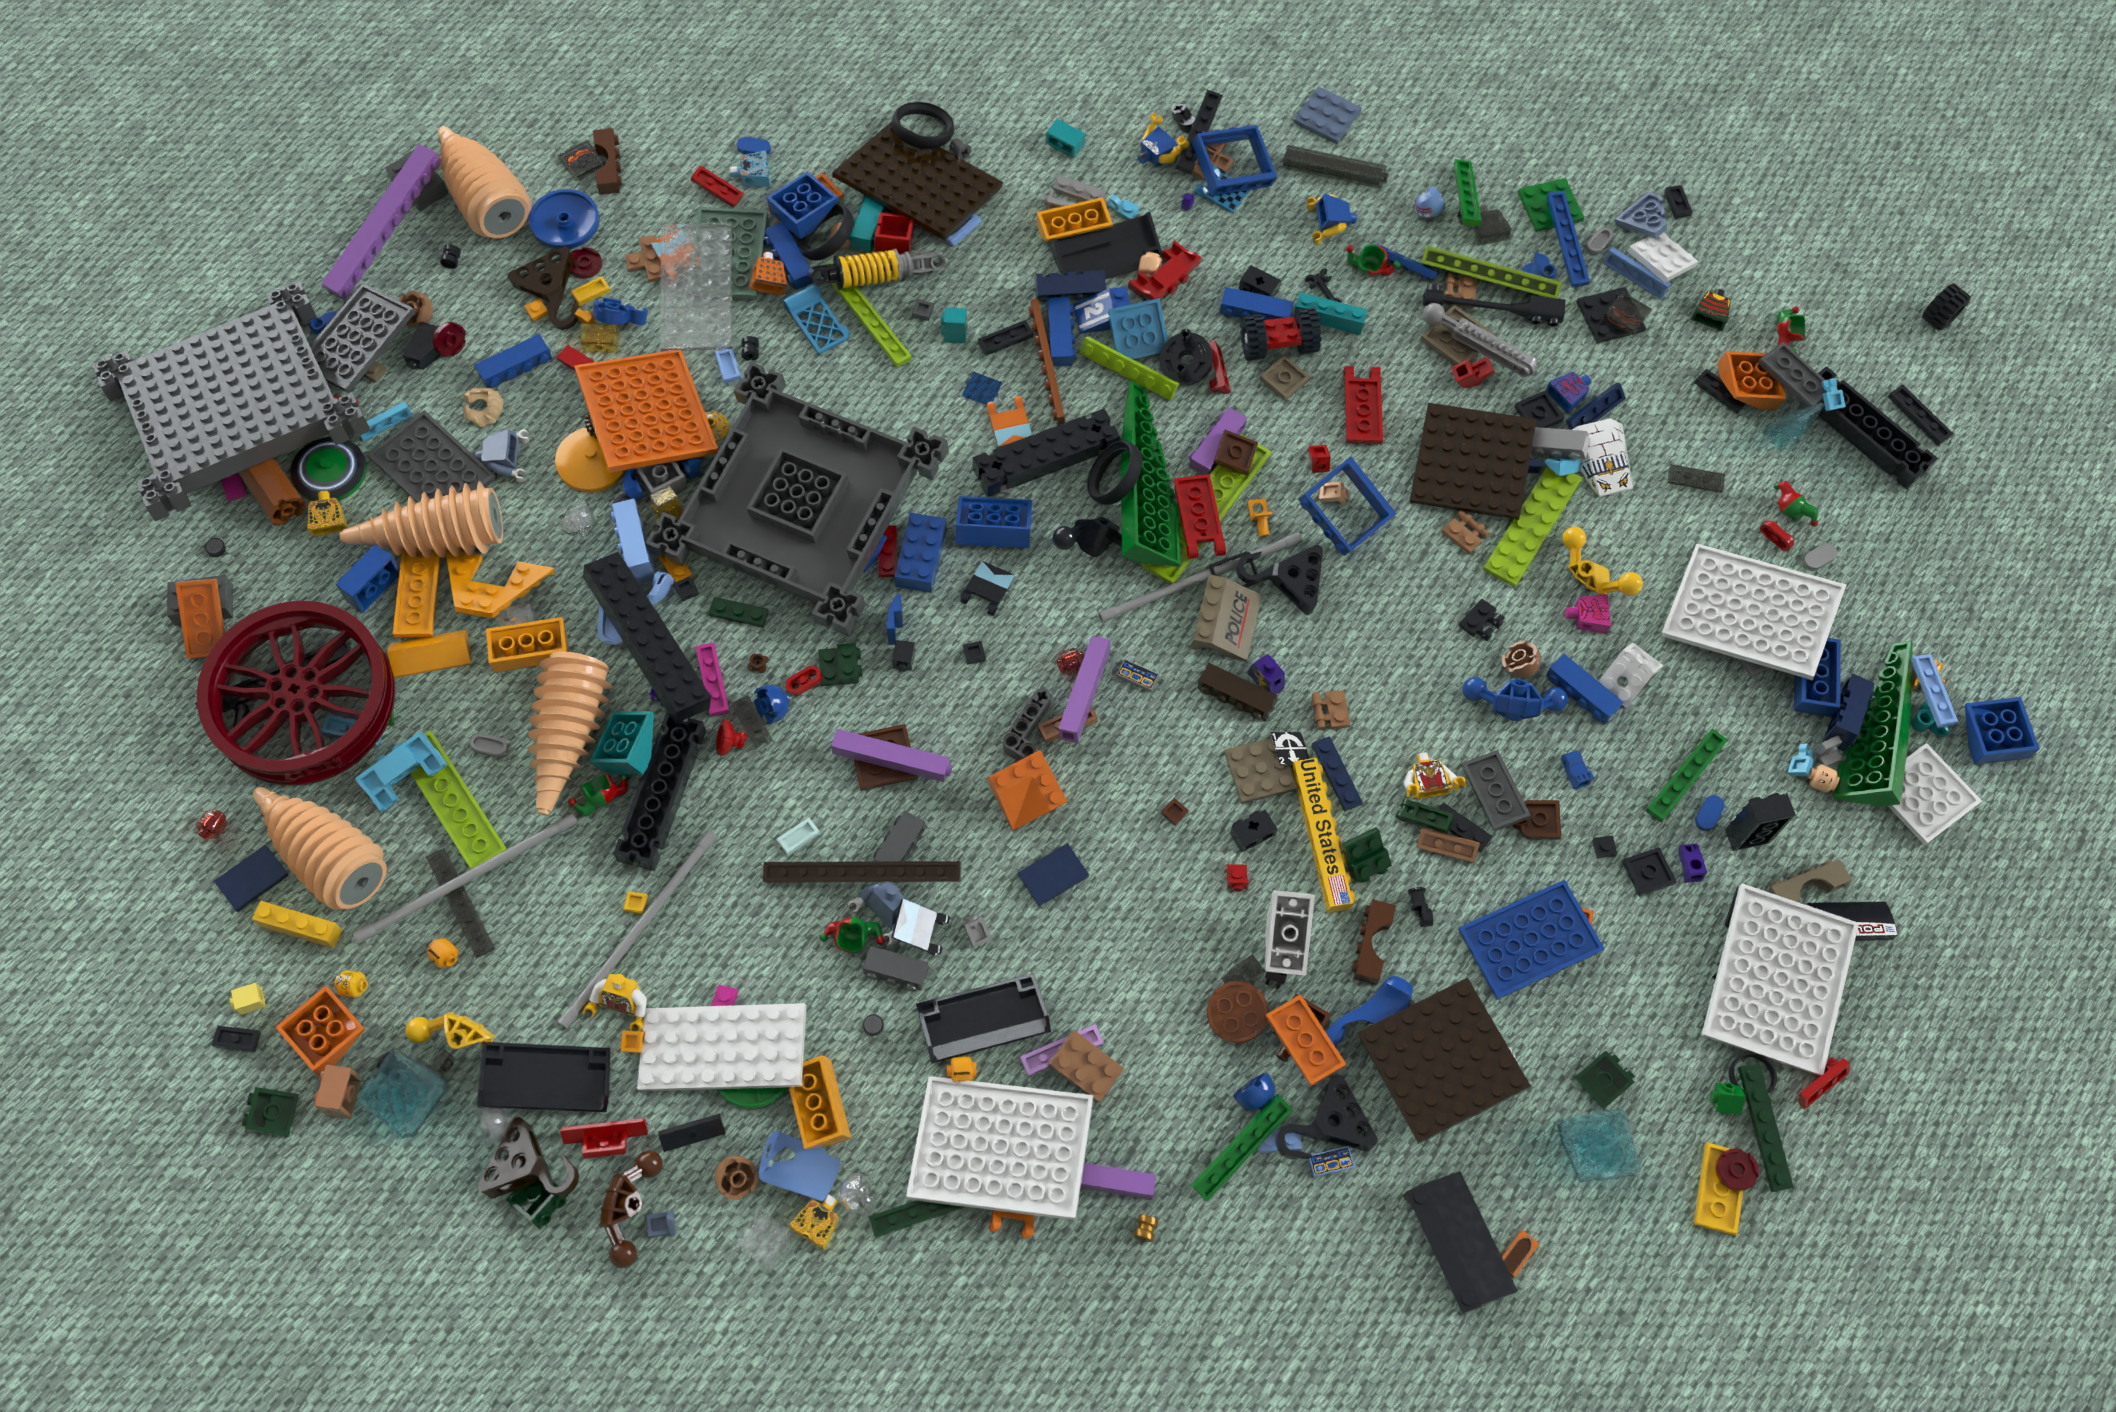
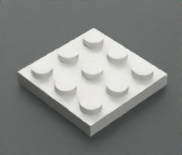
[1627,233,1698,282]

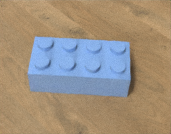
[611,498,655,583]

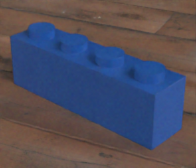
[764,223,814,290]
[1220,287,1294,320]
[1048,297,1076,366]
[474,334,552,388]
[1546,654,1623,724]

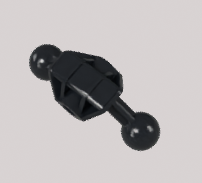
[1052,517,1134,562]

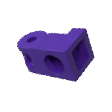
[1678,843,1707,883]

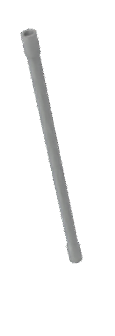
[1098,532,1302,623]
[352,813,578,944]
[558,830,717,1029]

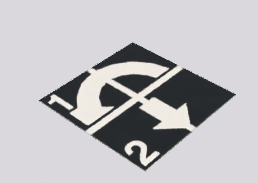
[1270,732,1309,765]

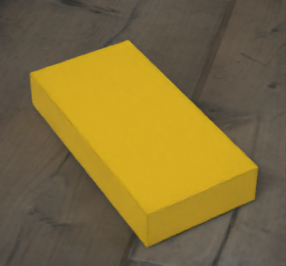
[571,276,611,306]

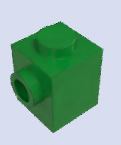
[1710,1083,1745,1114]

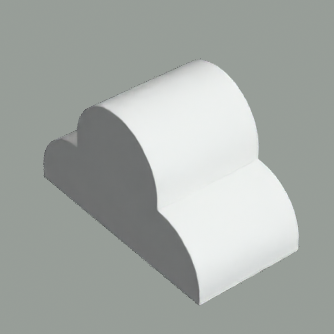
[1265,890,1315,975]

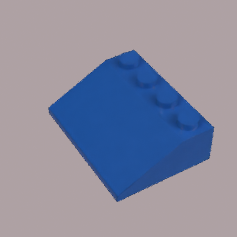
[955,496,1032,549]

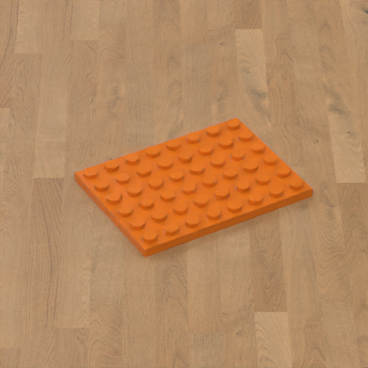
[574,349,718,473]

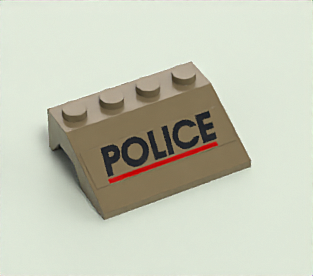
[1192,574,1262,661]

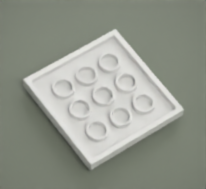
[1888,743,1982,846]

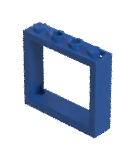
[1192,125,1277,196]
[1298,456,1397,556]

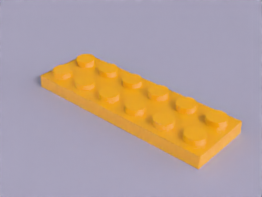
[393,549,441,638]

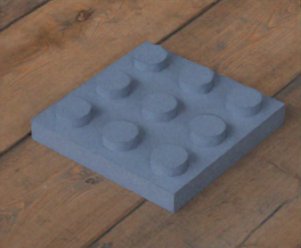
[1294,86,1362,144]

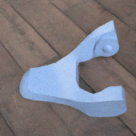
[597,558,675,645]

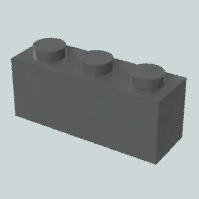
[873,811,926,861]
[863,946,929,991]

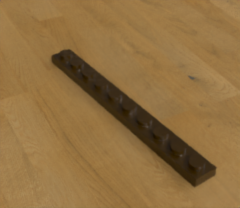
[763,861,961,882]

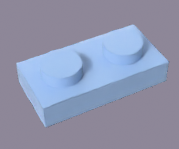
[1259,1129,1302,1153]

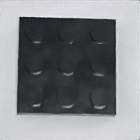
[1576,287,1646,344]

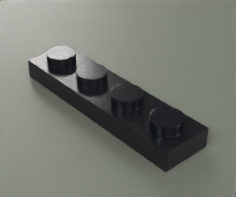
[1888,384,1954,446]

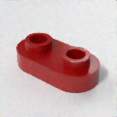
[1760,520,1794,551]
[785,666,822,696]

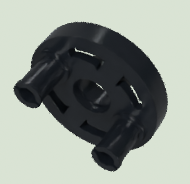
[1159,329,1213,386]

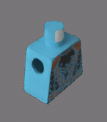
[730,151,770,187]

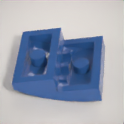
[887,594,903,645]

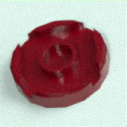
[570,247,602,279]
[432,321,466,357]
[1715,1148,1759,1191]

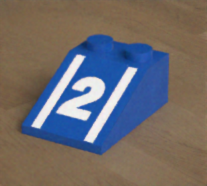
[1074,286,1130,334]

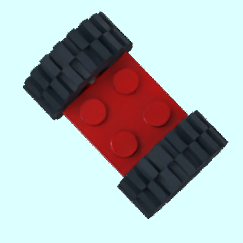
[1240,308,1321,361]

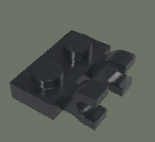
[1459,599,1505,641]

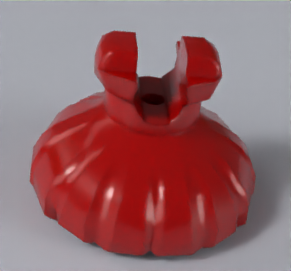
[716,719,747,756]

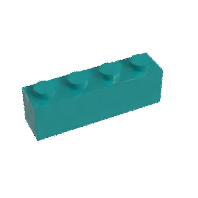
[848,195,888,252]
[1293,292,1368,335]

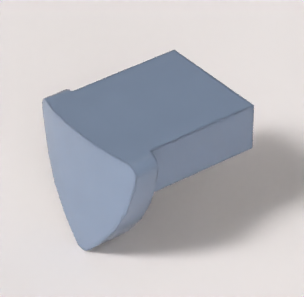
[646,1210,676,1238]

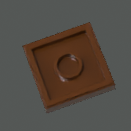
[1213,429,1258,476]

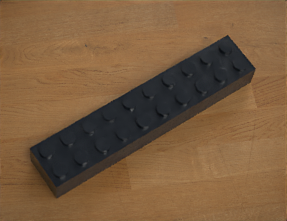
[583,552,711,724]

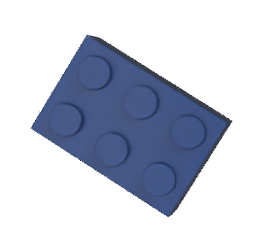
[336,544,400,613]

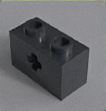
[1239,265,1281,297]
[1230,810,1277,852]

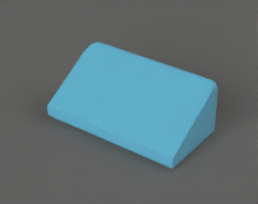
[1545,457,1581,476]

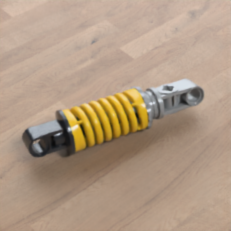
[807,249,946,290]

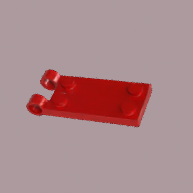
[1343,366,1383,444]
[1173,474,1226,559]

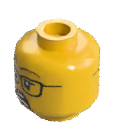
[334,970,368,998]

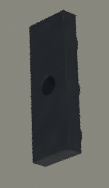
[658,1113,726,1152]

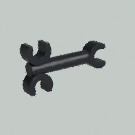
[1305,269,1342,303]

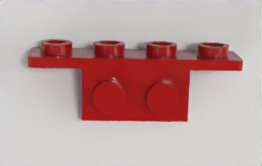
[560,1118,648,1159]

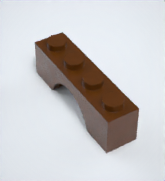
[593,128,622,195]
[1351,899,1396,985]

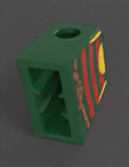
[1691,289,1731,331]

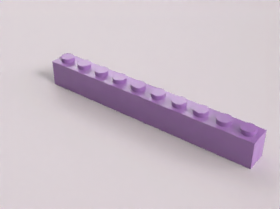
[321,144,442,300]

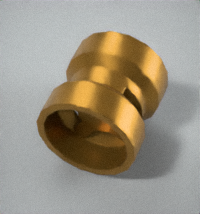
[1133,1214,1159,1242]

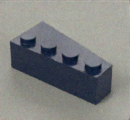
[1034,270,1106,301]
[1822,674,1874,752]

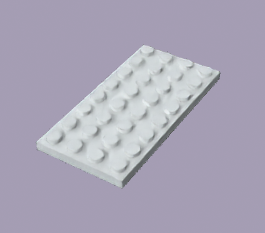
[637,1003,807,1091]

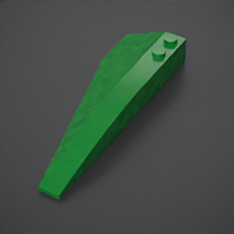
[1834,641,1913,806]

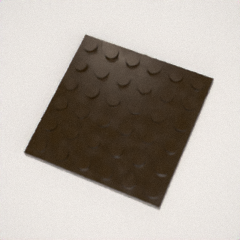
[1410,403,1537,520]
[1358,977,1531,1144]

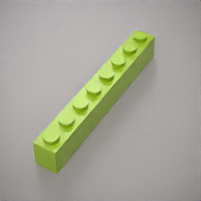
[1421,245,1562,298]

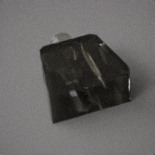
[1474,205,1512,246]

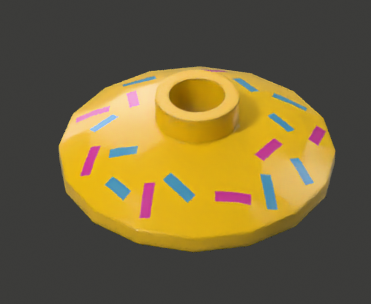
[705,412,729,442]

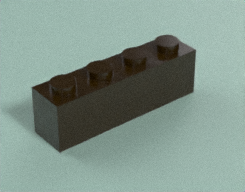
[1197,663,1277,721]

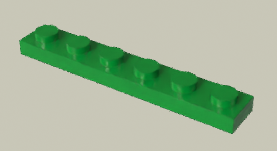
[1453,159,1482,226]
[1645,728,1728,822]
[1191,1094,1293,1202]

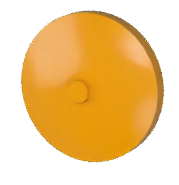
[555,428,627,492]

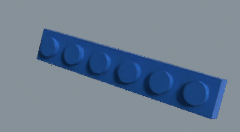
[1546,191,1590,287]

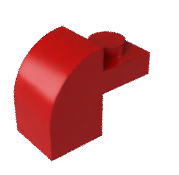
[1451,356,1495,388]

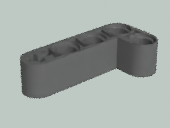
[1003,688,1051,761]

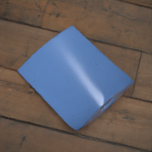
[759,1130,841,1201]

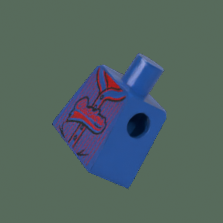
[1546,372,1591,414]

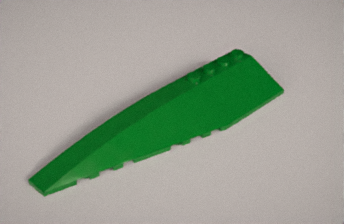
[1121,381,1181,567]

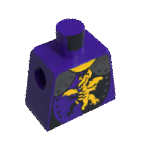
[1247,654,1285,694]

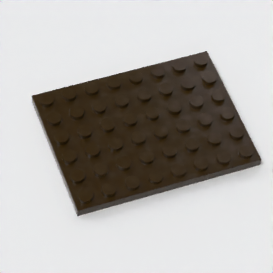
[832,121,1003,240]

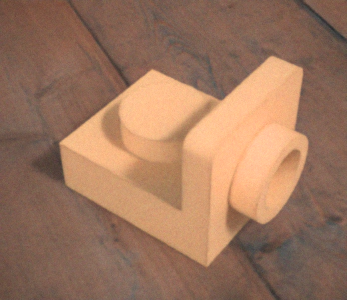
[1319,481,1349,506]

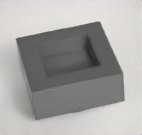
[912,299,934,321]

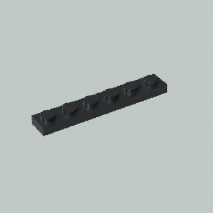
[1175,89,1223,174]

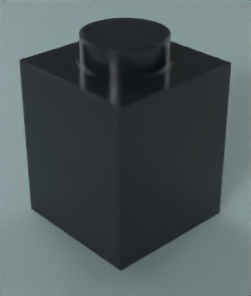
[892,640,915,672]

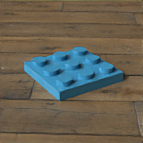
[1107,298,1170,359]

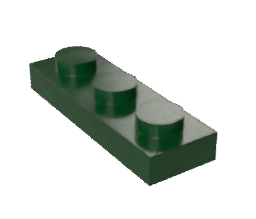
[709,597,769,628]

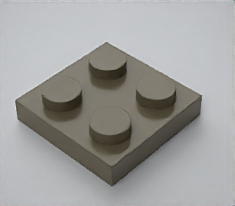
[1260,355,1310,401]

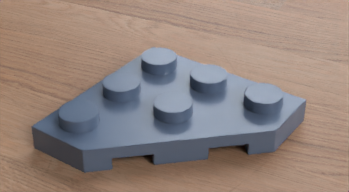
[1615,192,1667,239]

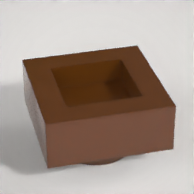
[1161,798,1189,826]

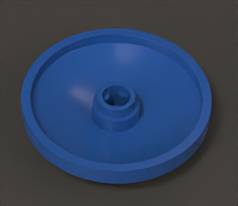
[529,189,600,249]

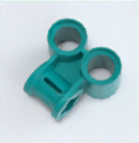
[1911,700,1952,737]

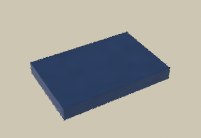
[1018,843,1089,907]
[214,844,289,912]

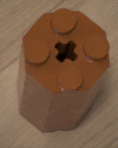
[238,458,306,525]

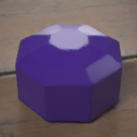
[1181,193,1194,210]

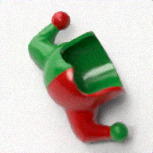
[1346,244,1401,276]
[1777,306,1805,354]
[1774,481,1818,527]
[568,772,628,816]
[819,916,885,953]

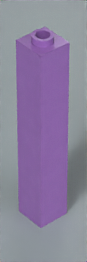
[1058,636,1111,743]
[831,729,952,783]
[1081,1163,1156,1200]

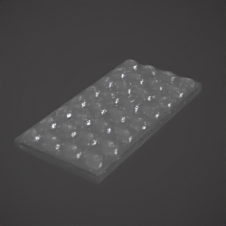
[660,222,733,352]

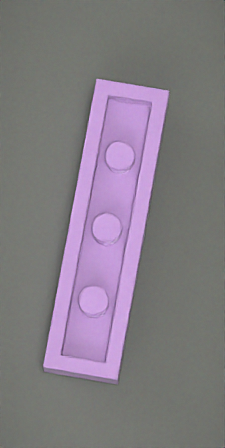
[1020,1024,1104,1077]

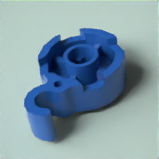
[593,298,648,325]

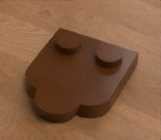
[1512,800,1561,840]

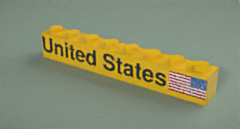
[1292,758,1355,913]

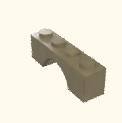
[1766,860,1852,902]

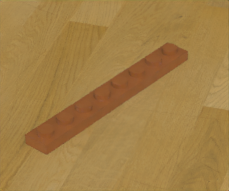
[1028,299,1065,426]

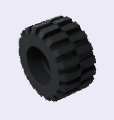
[1922,283,1971,331]

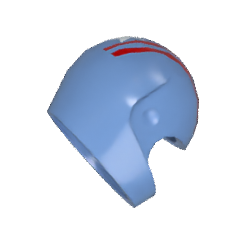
[1415,186,1445,220]

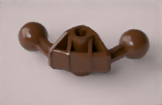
[599,1150,663,1268]

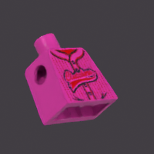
[1565,594,1611,634]

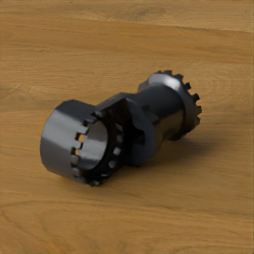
[1408,887,1433,927]

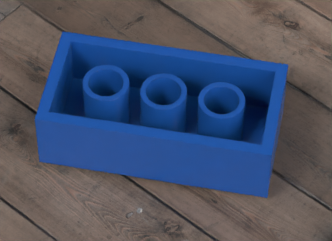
[894,512,947,593]
[1794,638,1841,717]

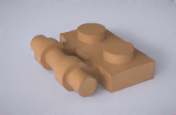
[1444,273,1477,309]
[1441,510,1490,555]
[1311,690,1350,730]

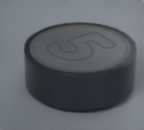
[205,538,226,557]
[863,1014,884,1036]

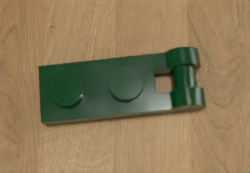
[1396,799,1454,834]

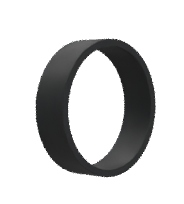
[1728,1052,1777,1098]

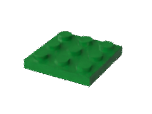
[1517,178,1584,232]

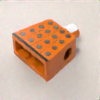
[750,252,787,295]

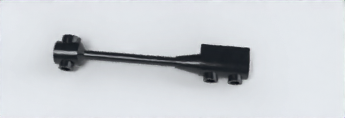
[1422,284,1566,327]

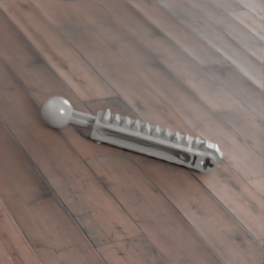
[1423,303,1538,377]

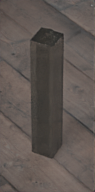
[1282,145,1389,189]

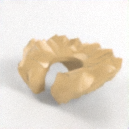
[463,388,503,428]

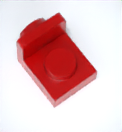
[1308,445,1331,473]
[1226,864,1249,892]

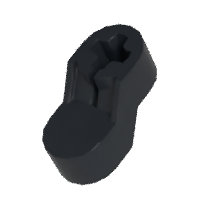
[1171,104,1195,133]

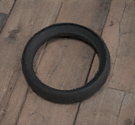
[892,102,954,149]
[797,204,854,261]
[1087,441,1143,505]

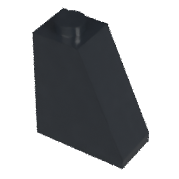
[403,322,441,370]

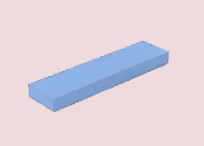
[1911,654,1958,727]

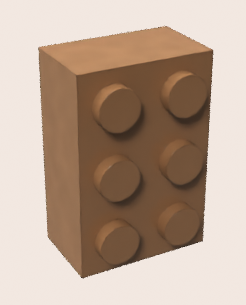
[1047,1030,1124,1103]

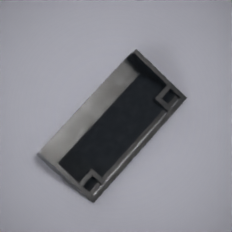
[1049,211,1165,279]
[916,973,1051,1064]
[477,1042,611,1112]
[1403,1171,1518,1317]

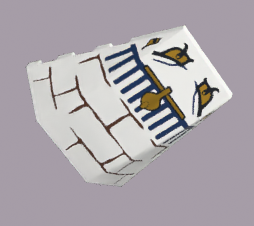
[1572,418,1633,497]

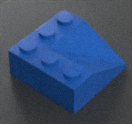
[766,171,839,239]
[1965,697,2039,765]

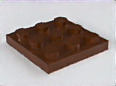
[854,724,918,791]

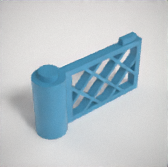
[782,284,850,355]

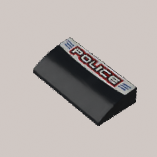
[1807,902,1898,941]

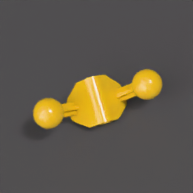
[1562,527,1643,596]
[405,1012,495,1049]

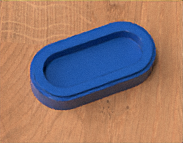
[737,137,771,155]
[1695,795,1725,831]

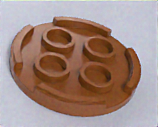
[1207,981,1268,1043]

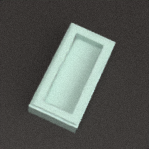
[776,818,820,856]

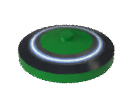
[291,437,367,501]

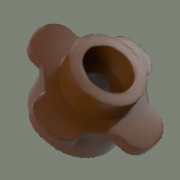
[747,654,769,673]

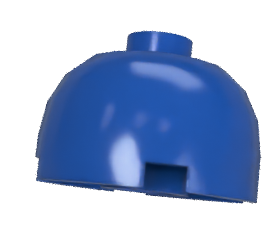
[754,685,790,724]
[1233,1072,1276,1111]

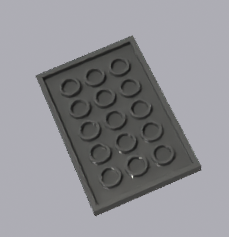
[310,283,416,393]
[367,410,497,503]

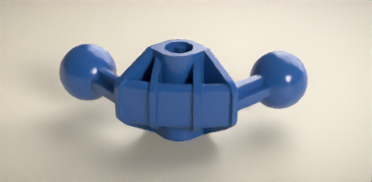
[1462,677,1568,721]

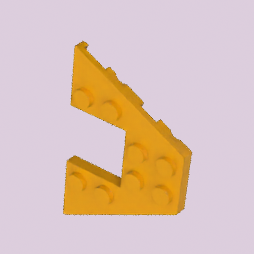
[446,549,555,618]

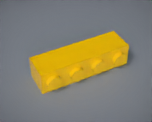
[252,900,342,949]

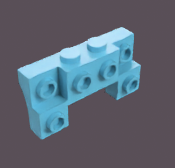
[355,731,448,811]

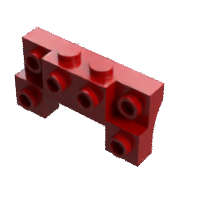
[1128,241,1202,300]

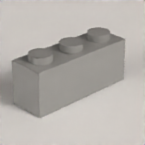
[1531,427,1590,460]

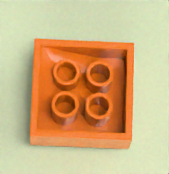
[1717,351,1786,410]
[985,750,1068,830]
[275,985,365,1077]

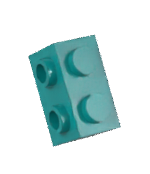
[1046,119,1086,158]
[941,307,967,343]

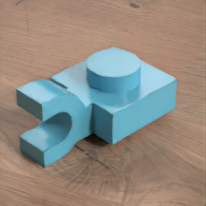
[1108,194,1140,220]
[1821,378,1845,411]
[1788,744,1814,777]

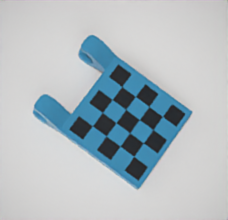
[1194,165,1250,213]

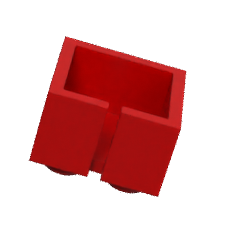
[875,213,914,254]

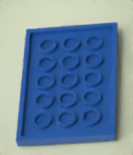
[1458,880,1605,1000]

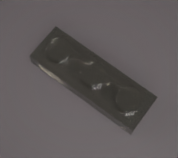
[1668,464,1725,493]

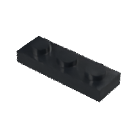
[978,320,1033,356]
[1694,368,1746,414]
[1439,803,1493,853]

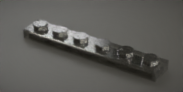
[426,848,495,959]

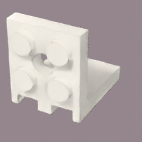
[1598,643,1664,708]

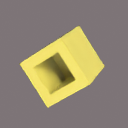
[230,983,266,1015]

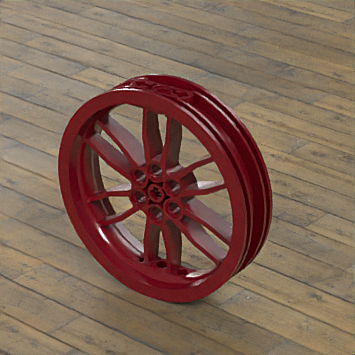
[197,601,395,786]

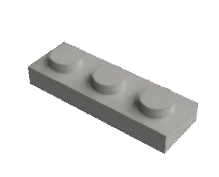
[1052,175,1106,202]

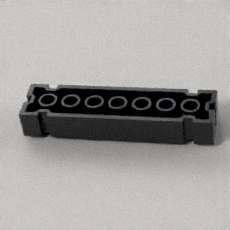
[1813,366,1938,490]
[972,408,1120,497]
[613,712,706,871]

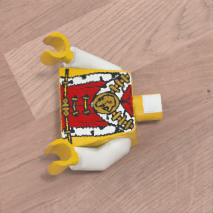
[1404,752,1466,800]
[583,974,647,1031]

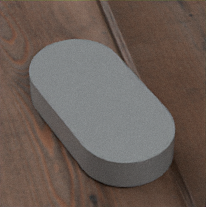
[1586,228,1614,255]
[1803,543,1837,571]
[470,733,509,758]

